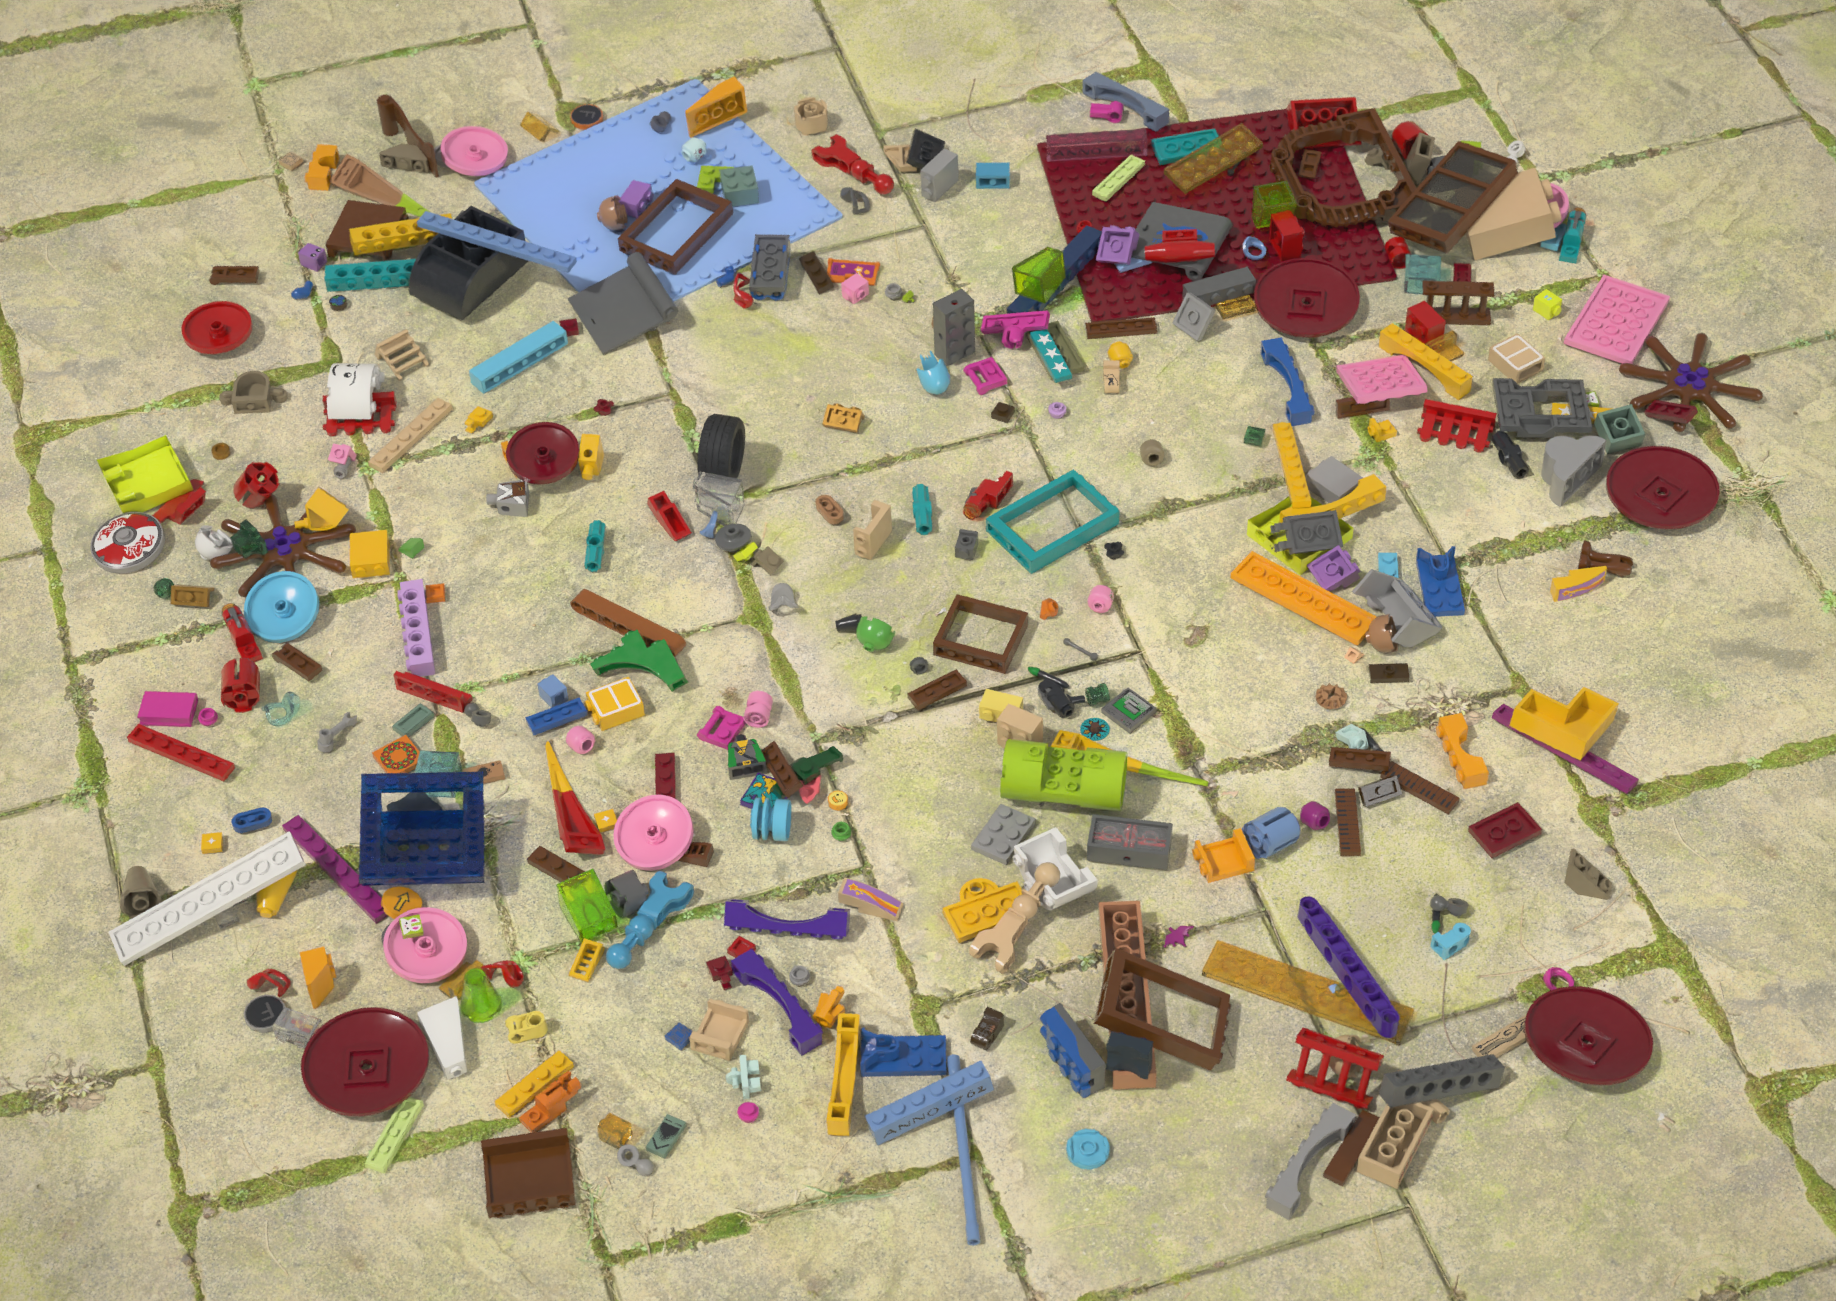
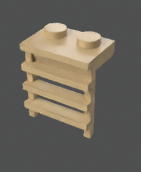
[374,329,429,381]

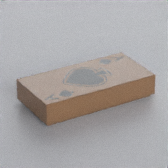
[462,760,505,788]

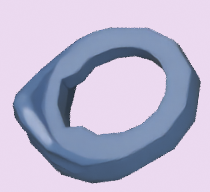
[1243,236,1266,260]
[700,510,718,538]

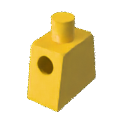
[578,434,604,480]

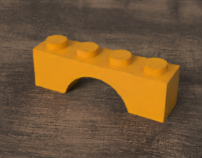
[1436,713,1489,789]

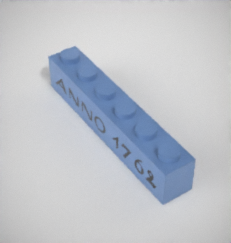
[865,1061,994,1145]

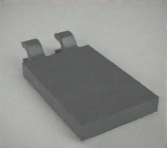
[1270,510,1343,555]

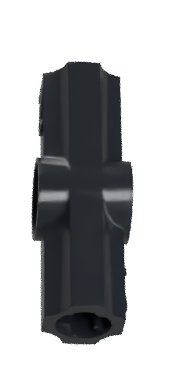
[1491,431,1529,479]

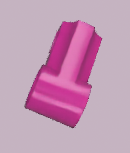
[1090,101,1124,123]

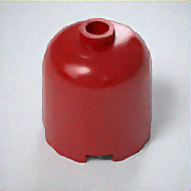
[1391,121,1429,160]

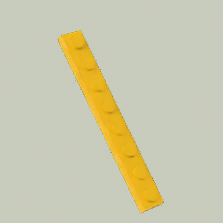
[1273,422,1311,508]

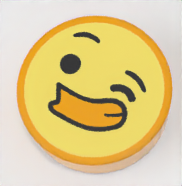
[828,791,848,810]

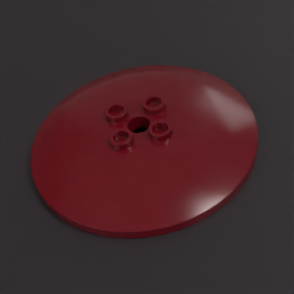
[1254,258,1360,338]
[1606,446,1720,529]
[1524,986,1653,1085]
[301,1007,429,1117]

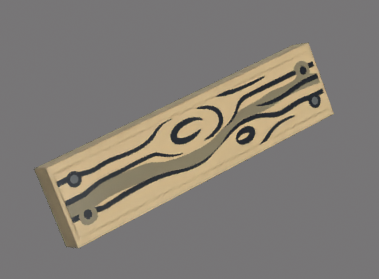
[1472,1015,1527,1057]

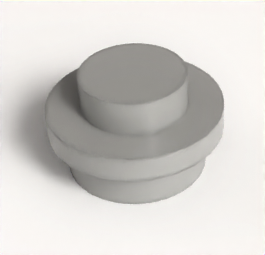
[885,283,902,299]
[789,966,810,986]

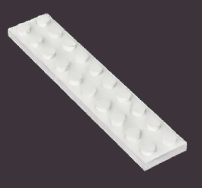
[109,832,306,966]

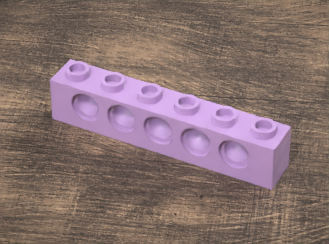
[397,579,435,677]

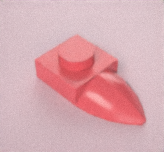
[799,773,821,804]

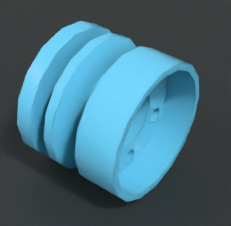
[750,797,792,842]

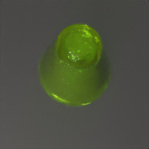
[460,968,502,1023]

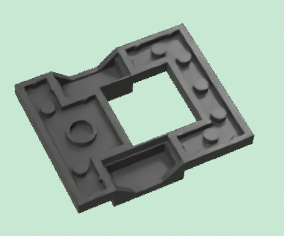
[1492,378,1592,438]

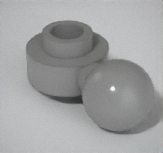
[617,1144,654,1176]

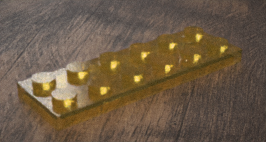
[1164,123,1263,194]

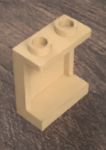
[853,500,892,560]
[689,999,749,1061]

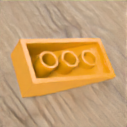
[685,77,747,138]

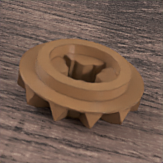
[1315,683,1347,709]

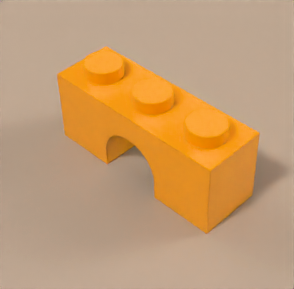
[305,144,340,191]

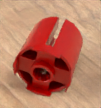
[233,462,279,508]
[221,658,260,713]

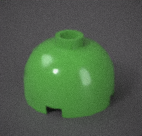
[856,616,896,652]

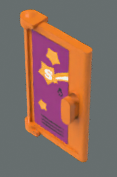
[827,258,880,286]

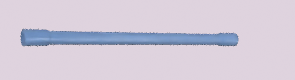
[947,1054,980,1246]

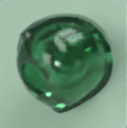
[153,578,174,599]

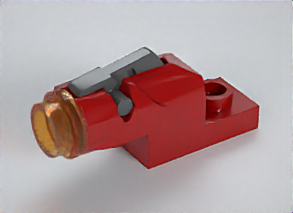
[963,470,1013,520]
[222,603,263,662]

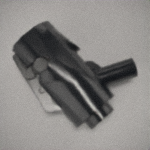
[1038,678,1085,718]

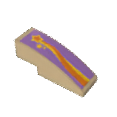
[838,877,904,921]

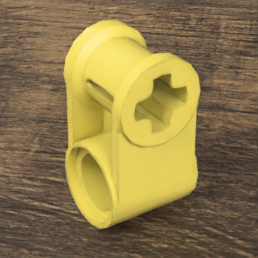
[505,1011,548,1044]

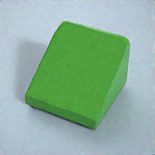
[398,538,425,559]

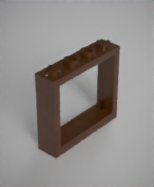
[933,594,1028,674]

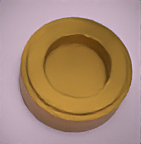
[211,443,230,460]

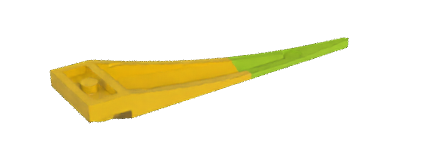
[1051,730,1208,786]

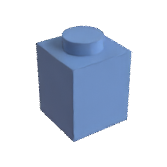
[537,674,569,708]

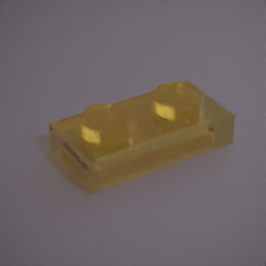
[1216,295,1256,319]

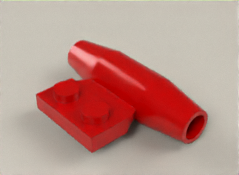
[1145,229,1215,263]

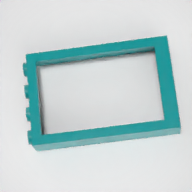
[986,469,1120,574]

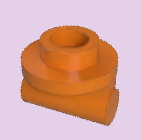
[1040,598,1059,620]

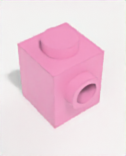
[841,273,869,304]

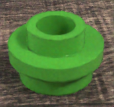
[831,822,851,841]

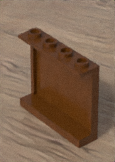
[325,200,409,261]
[481,1128,576,1218]

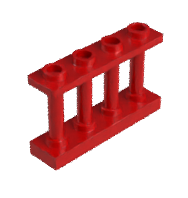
[1286,1028,1384,1109]

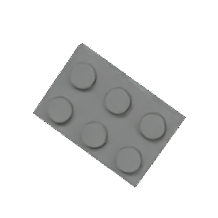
[971,804,1036,865]

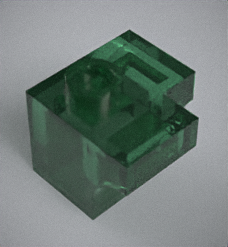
[230,519,268,559]

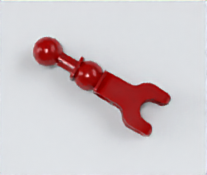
[811,134,894,195]

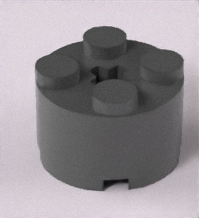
[604,869,649,918]

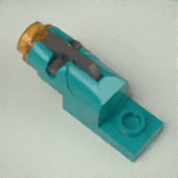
[1559,207,1587,264]

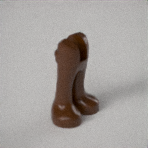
[1578,540,1633,577]

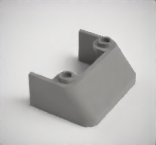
[1352,569,1442,647]

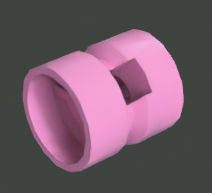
[744,691,773,728]

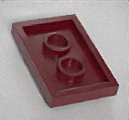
[1468,802,1542,859]

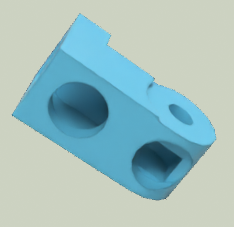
[1430,923,1471,960]

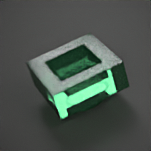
[1244,426,1266,446]

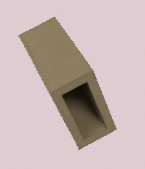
[1405,132,1435,188]

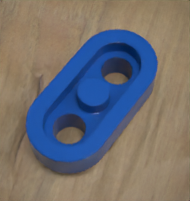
[231,807,272,833]

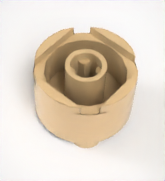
[794,97,828,136]

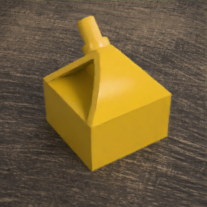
[294,486,349,531]

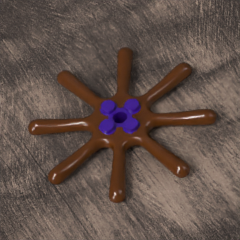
[1619,333,1763,432]
[210,495,356,597]

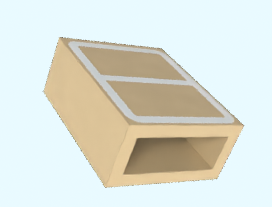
[1488,333,1545,384]

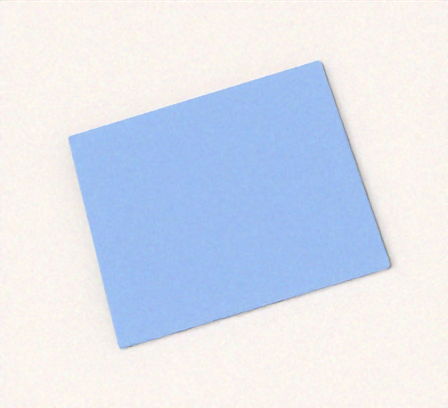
[474,79,842,302]

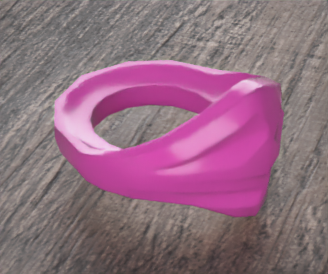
[1543,967,1574,990]

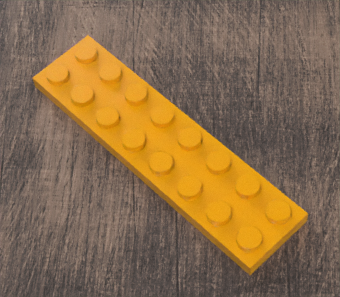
[1230,551,1377,646]

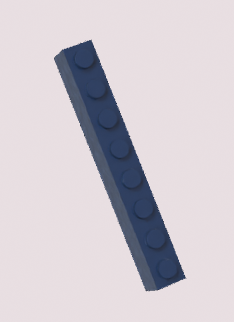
[1006,225,1102,314]

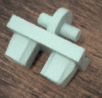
[726,1055,761,1099]

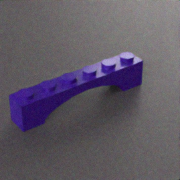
[724,899,850,939]
[731,949,823,1056]

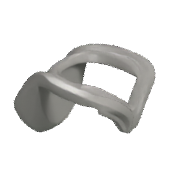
[769,583,799,611]

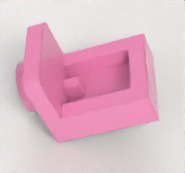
[328,443,357,465]

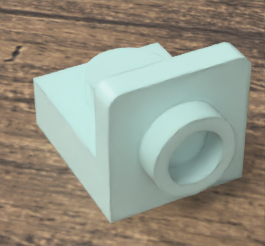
[1335,724,1369,750]

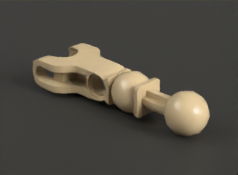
[969,862,1060,974]

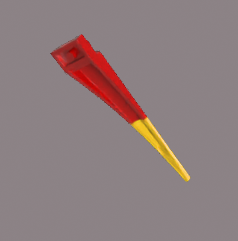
[545,741,606,855]

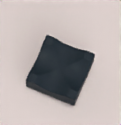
[386,785,444,838]
[1106,1031,1153,1080]

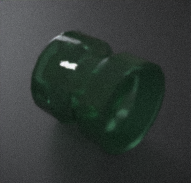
[1085,683,1110,706]

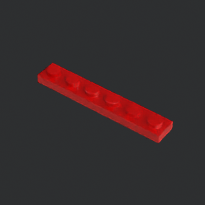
[127,724,235,782]

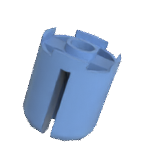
[1242,807,1300,859]

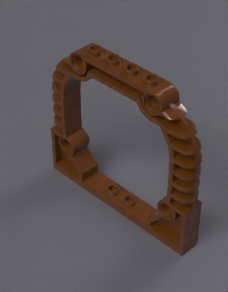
[1269,108,1423,228]

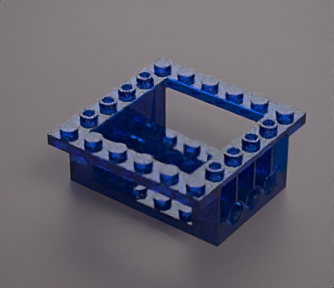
[359,772,485,886]

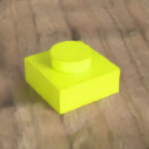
[733,542,758,562]

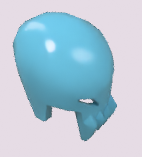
[916,350,950,395]

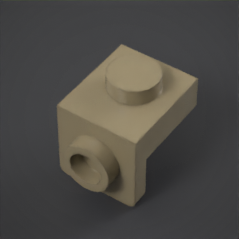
[1364,148,1390,170]
[751,546,784,575]

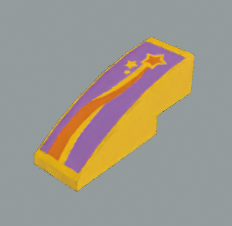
[1550,566,1607,602]

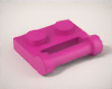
[963,357,1007,395]
[697,706,746,750]

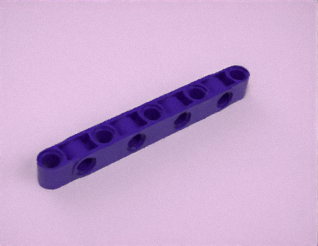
[1298,896,1400,1038]

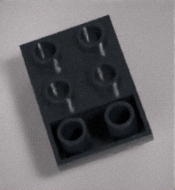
[409,206,529,320]

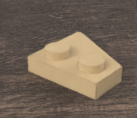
[883,145,917,172]

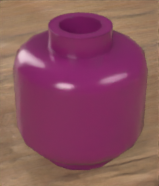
[1300,801,1330,830]

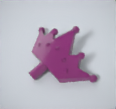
[1164,925,1194,948]

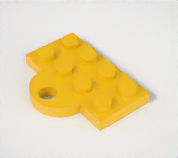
[942,878,1022,943]

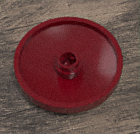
[506,422,579,485]

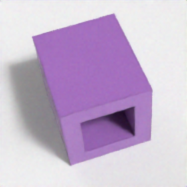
[298,243,327,272]

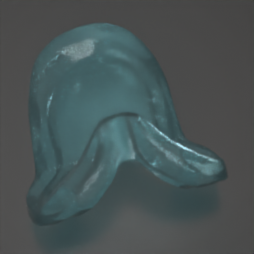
[261,691,300,726]

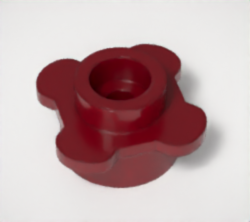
[594,399,614,416]

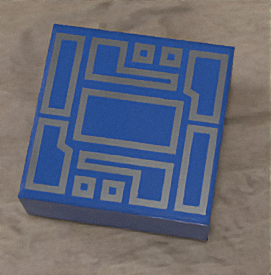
[665,1022,692,1051]

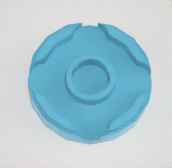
[1066,1129,1110,1170]

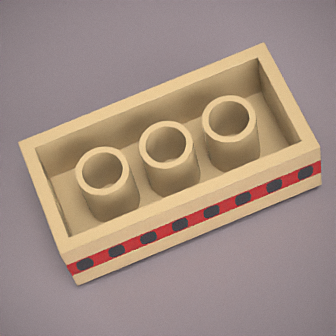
[1357,1102,1433,1189]

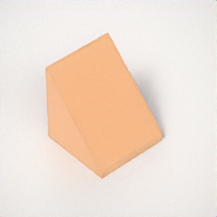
[1344,647,1365,664]

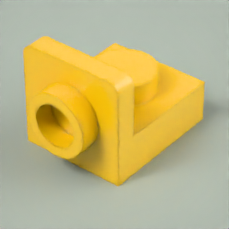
[1368,418,1397,442]

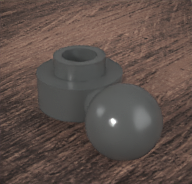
[650,111,671,132]
[464,703,491,727]
[1430,895,1469,916]

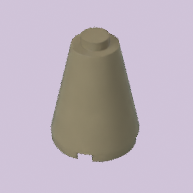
[120,866,162,919]

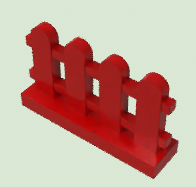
[323,391,397,437]
[1417,399,1497,453]

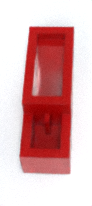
[647,491,692,542]

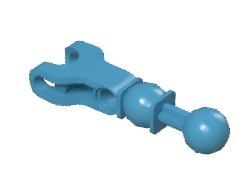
[606,871,694,969]

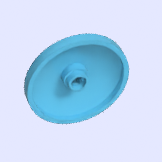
[244,571,319,643]

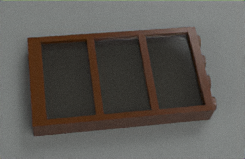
[1388,141,1518,254]

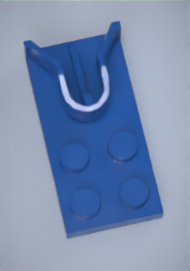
[1416,546,1465,617]
[860,1028,946,1077]

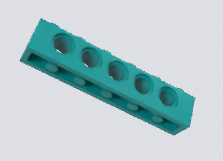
[324,259,416,292]

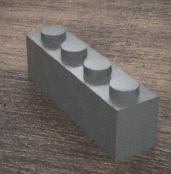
[1183,267,1256,305]

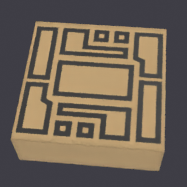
[279,152,303,171]

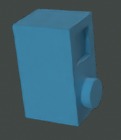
[976,162,1010,189]

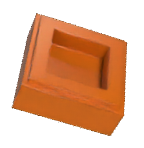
[425,583,445,603]

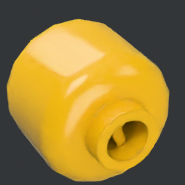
[1107,341,1133,369]

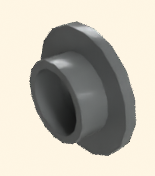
[715,524,752,552]

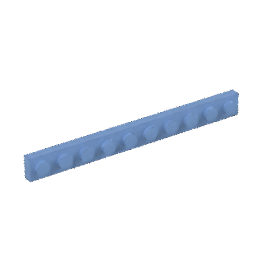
[417,211,577,273]

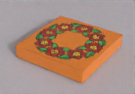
[372,735,426,781]

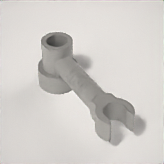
[317,712,357,752]

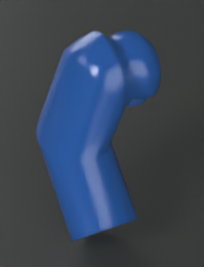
[716,266,736,287]
[291,281,313,300]

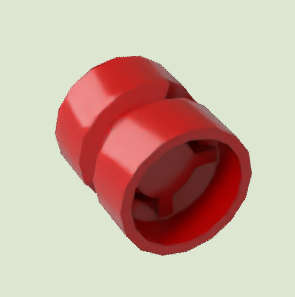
[1384,236,1413,269]

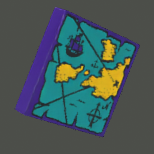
[740,773,788,809]

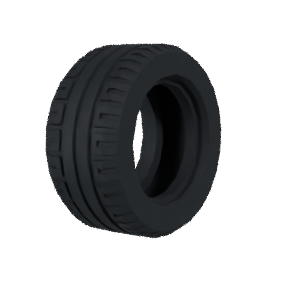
[697,414,745,486]

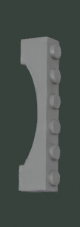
[1265,1103,1356,1220]

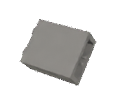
[921,148,959,202]
[1306,456,1363,503]

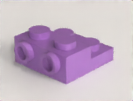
[1096,225,1139,265]
[1307,545,1361,592]

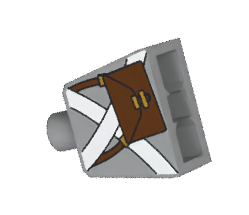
[486,480,529,517]

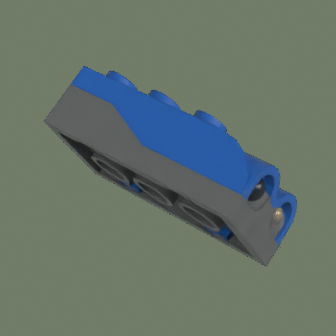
[749,234,791,300]
[1040,1003,1106,1099]

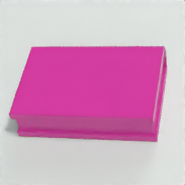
[137,691,198,727]

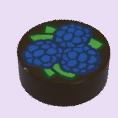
[329,295,347,311]

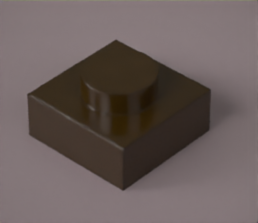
[991,402,1015,423]

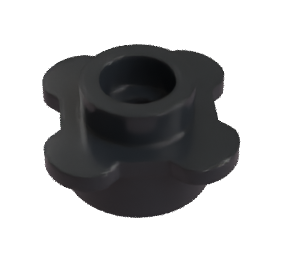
[1104,542,1124,559]

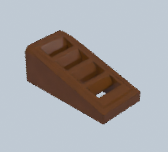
[678,842,714,867]

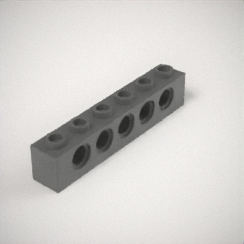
[1379,1054,1505,1108]

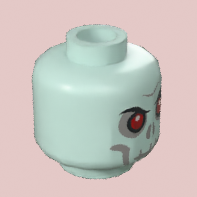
[681,137,706,162]

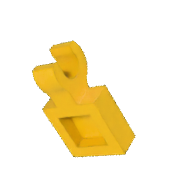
[465,406,493,433]

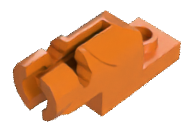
[519,1070,581,1133]

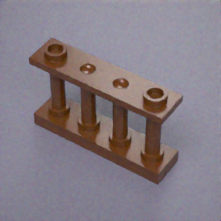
[1422,281,1495,326]

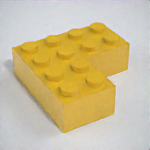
[1509,687,1619,760]

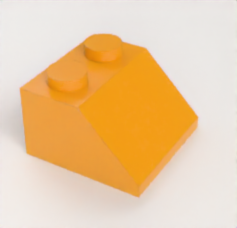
[300,946,337,1009]

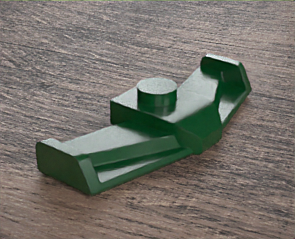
[770,746,843,799]

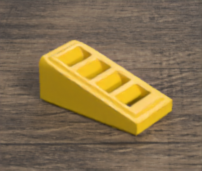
[569,938,605,982]

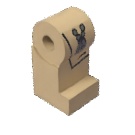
[1103,361,1119,393]

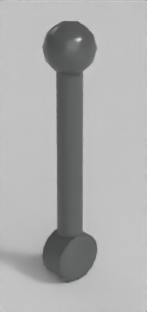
[1063,638,1098,661]

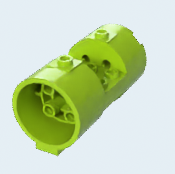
[1000,739,1128,812]

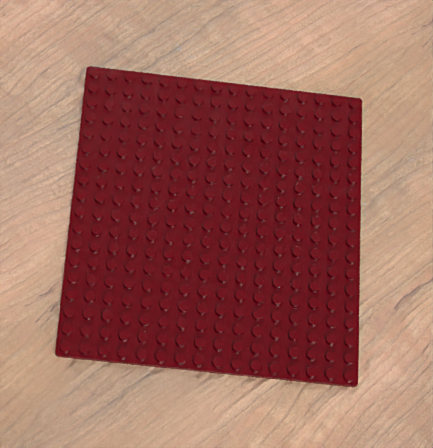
[1037,109,1397,322]

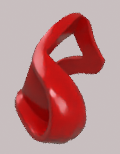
[733,273,754,309]
[481,960,524,988]
[247,969,291,997]

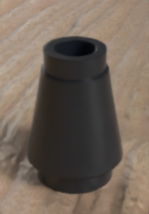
[835,613,862,632]

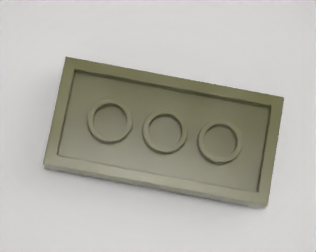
[1025,321,1084,380]

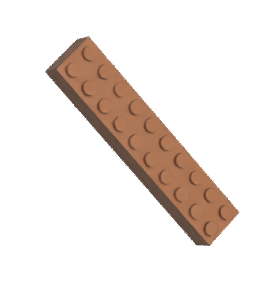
[1098,900,1157,1090]

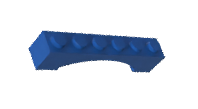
[1260,337,1314,426]

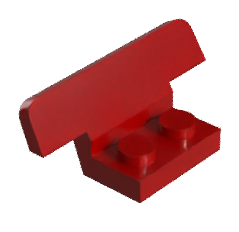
[152,479,206,525]

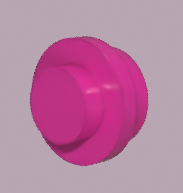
[198,708,218,726]
[737,1102,759,1123]

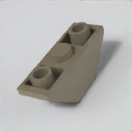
[379,143,429,173]
[1565,848,1612,900]

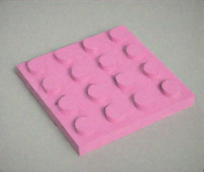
[1336,355,1427,404]

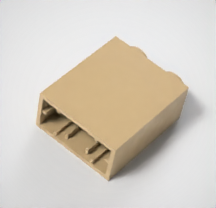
[1455,168,1562,260]

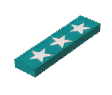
[1030,329,1072,383]

